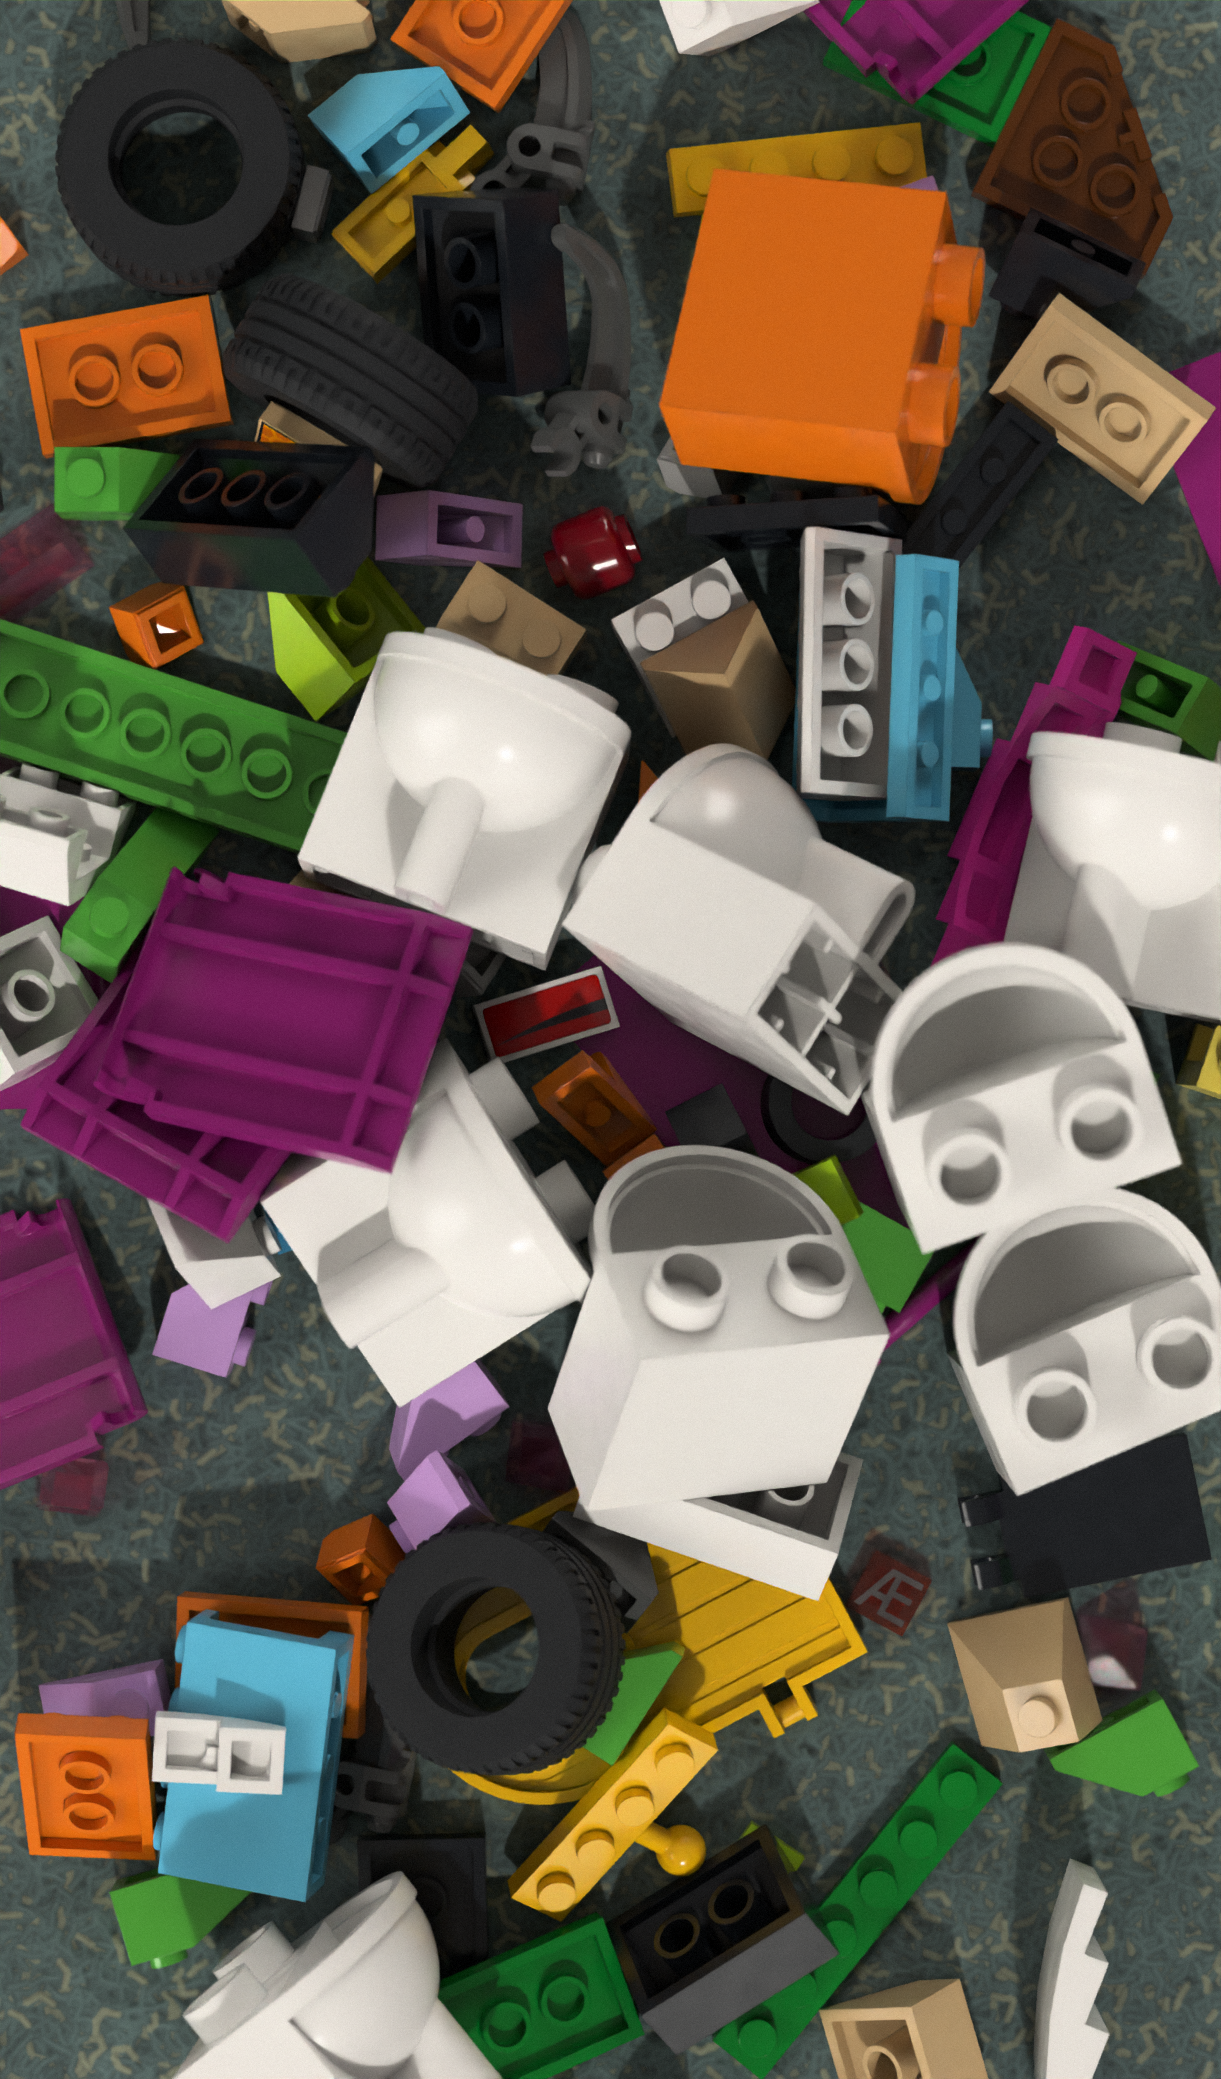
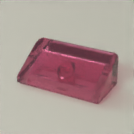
[0,504,95,623]

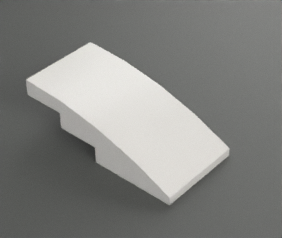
[1033,1858,1109,2079]

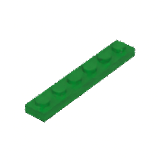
[712,1741,1003,2079]

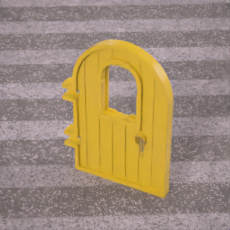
[448,1486,868,1805]

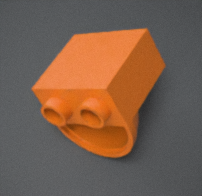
[659,168,985,505]

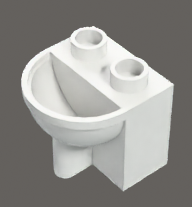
[298,627,631,970]
[1003,722,1221,1025]
[562,744,915,1116]
[861,943,1182,1254]
[260,1038,595,1408]
[548,1145,890,1511]
[947,1188,1221,1496]
[173,1871,503,2079]

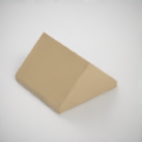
[640,600,796,760]

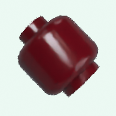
[543,506,643,600]

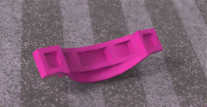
[930,625,1137,967]

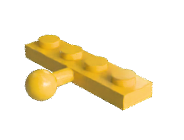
[666,122,927,218]
[507,1708,718,1922]

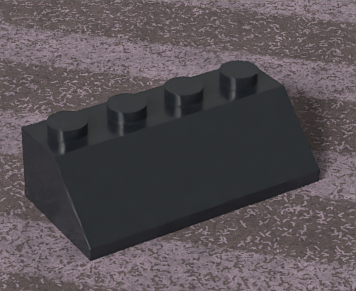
[123,439,375,598]

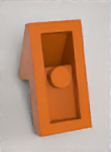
[532,1050,657,1166]

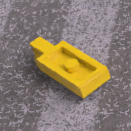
[331,124,495,284]

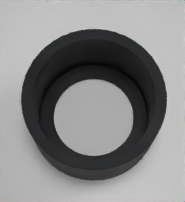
[761,1074,877,1164]

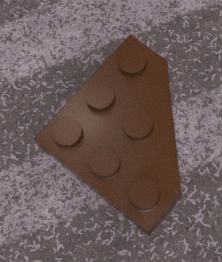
[971,18,1173,279]

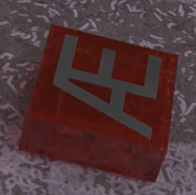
[845,1548,932,1636]

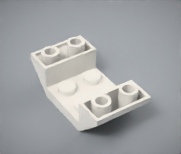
[0,762,137,906]

